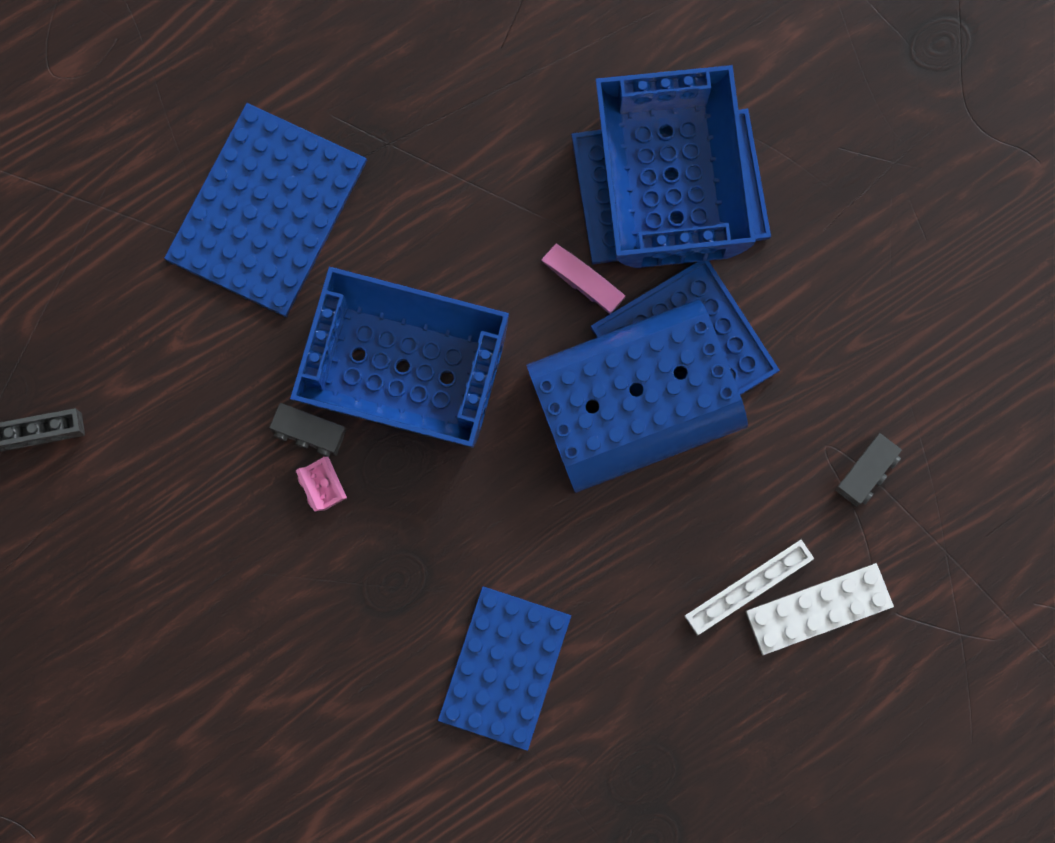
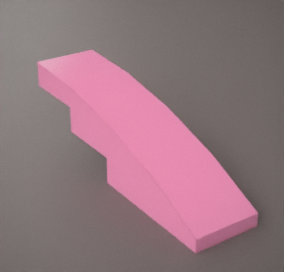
[541,244,625,314]

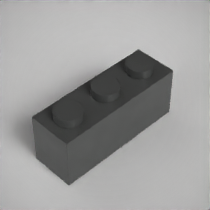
[270,403,346,457]
[835,433,902,507]

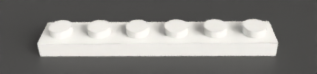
[685,540,814,636]

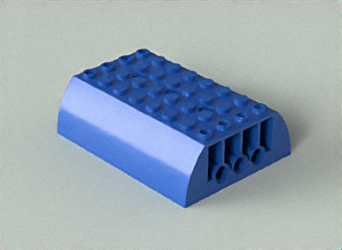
[596,65,756,268]
[290,266,509,448]
[526,299,748,493]

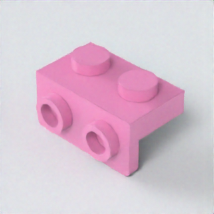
[296,457,347,511]

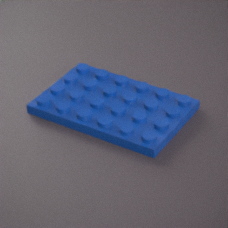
[438,586,572,751]

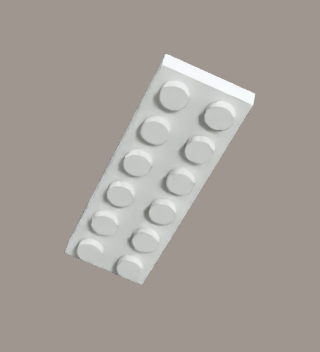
[746,563,894,656]

